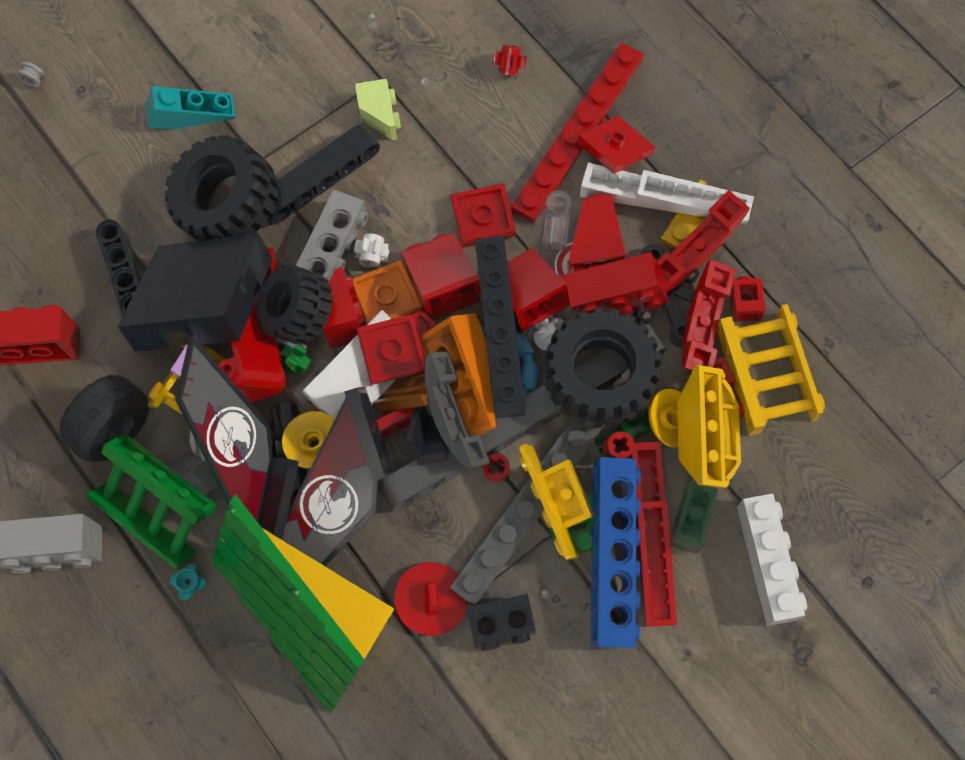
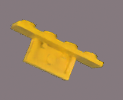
[519,444,595,560]

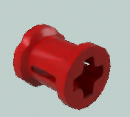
[602,432,634,458]

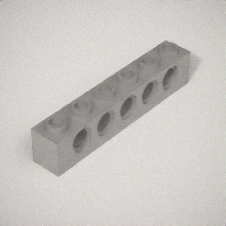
[276,189,369,351]

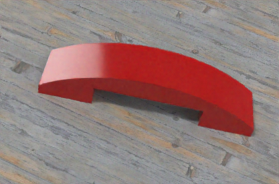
[657,190,750,292]
[682,259,736,372]

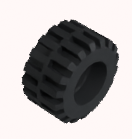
[256,264,333,345]

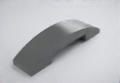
[425,351,489,469]

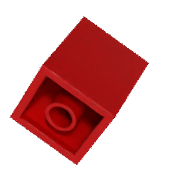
[401,233,480,320]

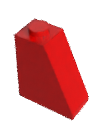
[567,194,626,274]
[508,248,570,332]

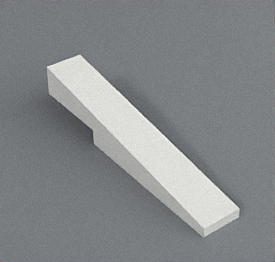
[580,163,754,224]

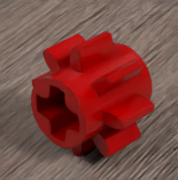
[493,44,527,76]

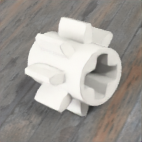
[354,234,389,268]
[533,316,564,350]

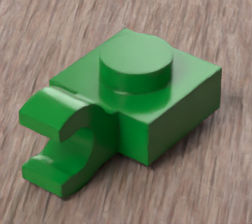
[280,344,311,374]

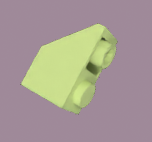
[355,79,401,140]

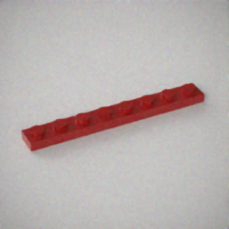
[511,42,644,224]

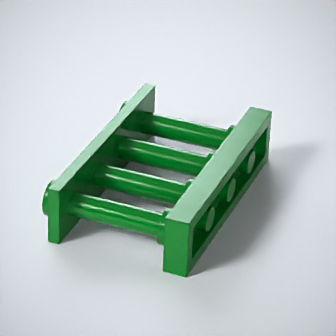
[85,433,217,569]

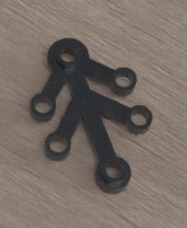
[637,244,699,348]

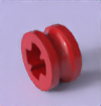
[483,453,510,483]

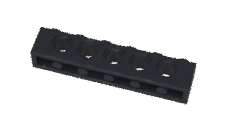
[475,236,525,419]

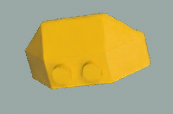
[677,365,741,488]

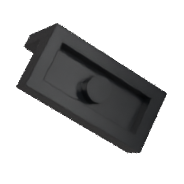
[407,406,450,466]

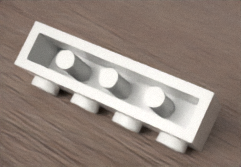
[737,494,807,626]

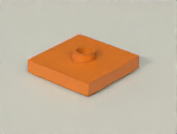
[353,260,423,324]

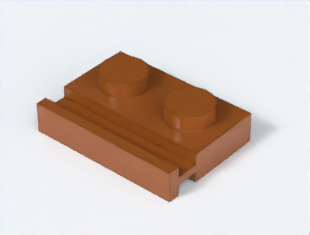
[375,373,428,412]

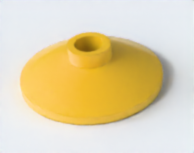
[649,389,681,448]
[282,411,335,469]

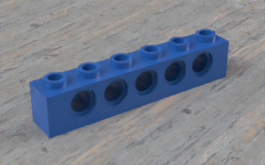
[591,457,641,648]

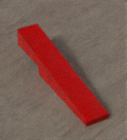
[629,442,677,627]

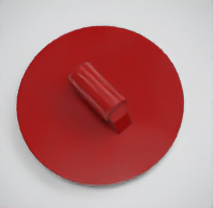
[394,562,468,636]

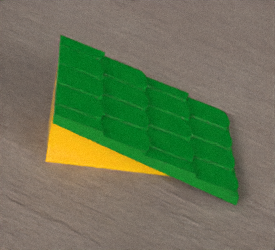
[212,494,394,713]

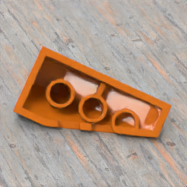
[420,313,496,436]

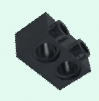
[467,594,536,651]

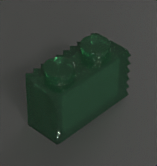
[670,481,718,554]

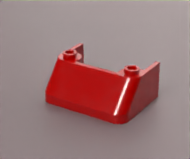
[218,291,286,403]

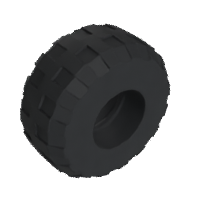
[59,375,149,462]

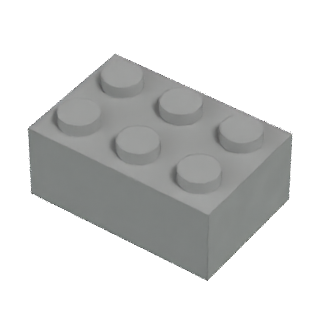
[0,514,102,574]

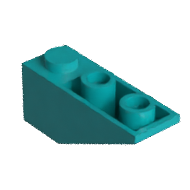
[145,86,236,130]

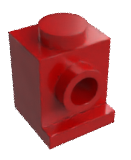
[730,276,766,322]

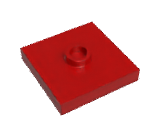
[577,115,655,174]
[450,183,516,248]
[356,314,426,386]

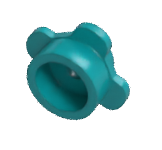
[170,564,206,601]

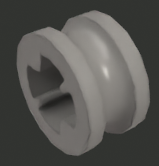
[16,62,45,87]

